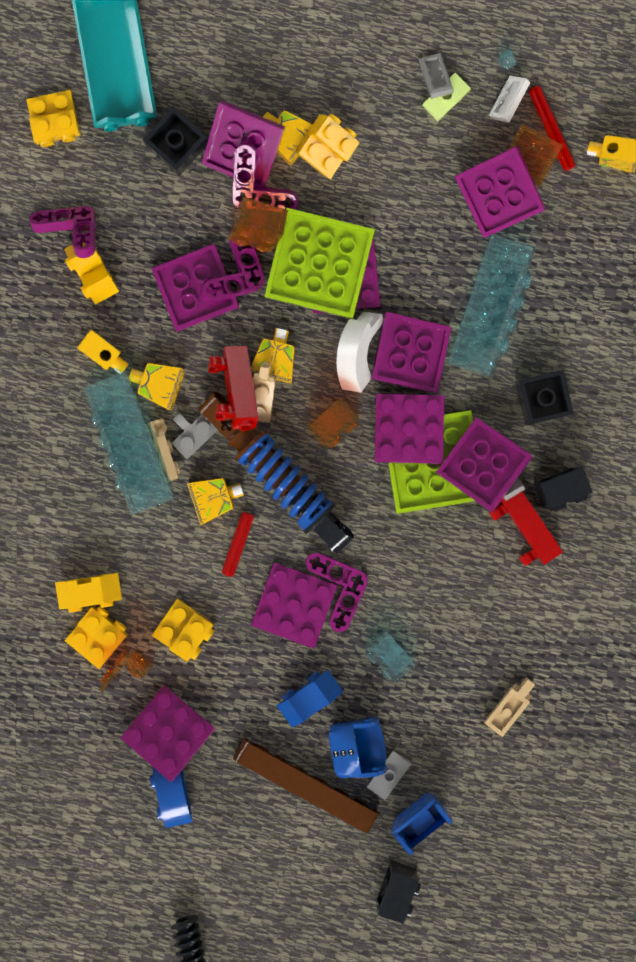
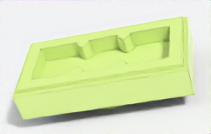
[422,73,471,121]

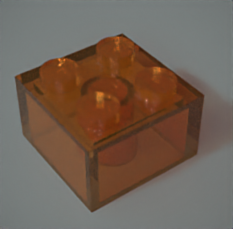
[508,124,563,188]
[228,197,288,252]
[307,397,359,449]

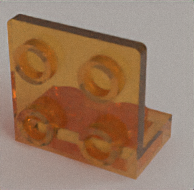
[99,649,153,692]

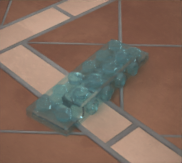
[448,235,536,377]
[83,371,175,515]

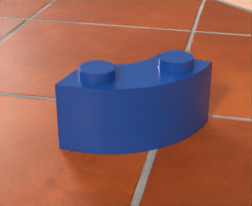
[276,670,344,727]
[150,766,193,828]

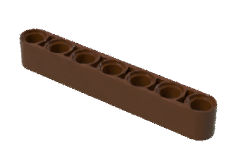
[233,738,379,833]

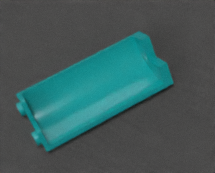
[72,0,158,132]

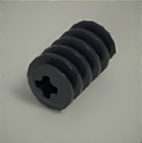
[170,915,206,962]

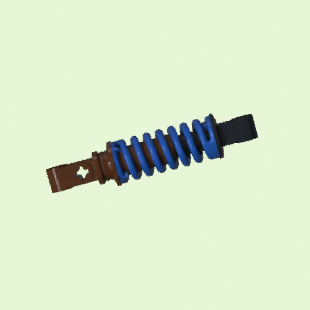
[199,392,354,553]

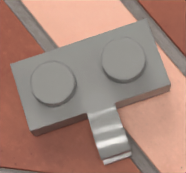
[171,413,218,459]

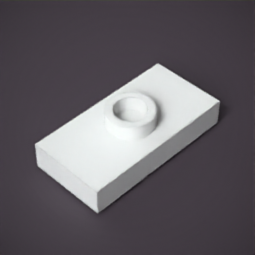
[489,76,530,123]

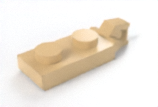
[253,361,276,423]
[149,419,180,482]
[484,677,535,737]

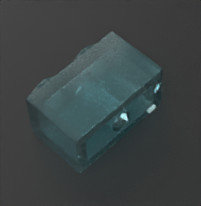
[365,629,416,683]

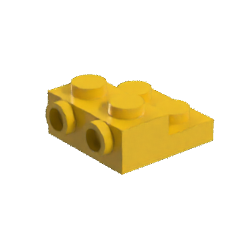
[26,90,81,147]
[295,114,360,179]
[152,598,215,662]
[65,606,128,669]

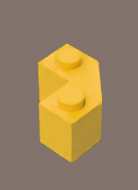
[64,243,119,305]
[55,573,122,613]

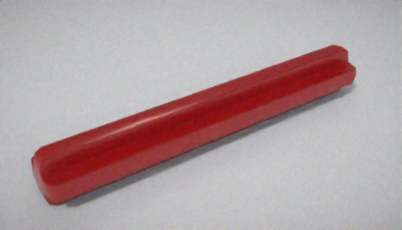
[529,86,576,171]

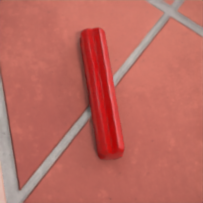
[222,512,254,577]

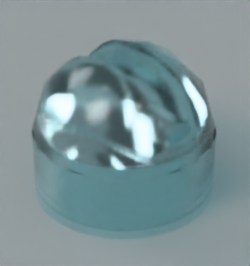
[498,48,517,69]

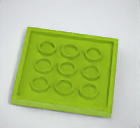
[264,208,375,319]
[388,410,475,514]

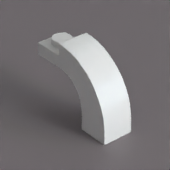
[337,312,383,393]

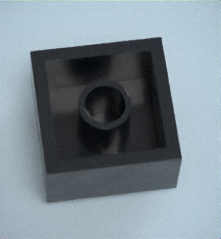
[143,106,208,176]
[515,370,574,426]
[534,467,593,512]
[376,860,421,924]

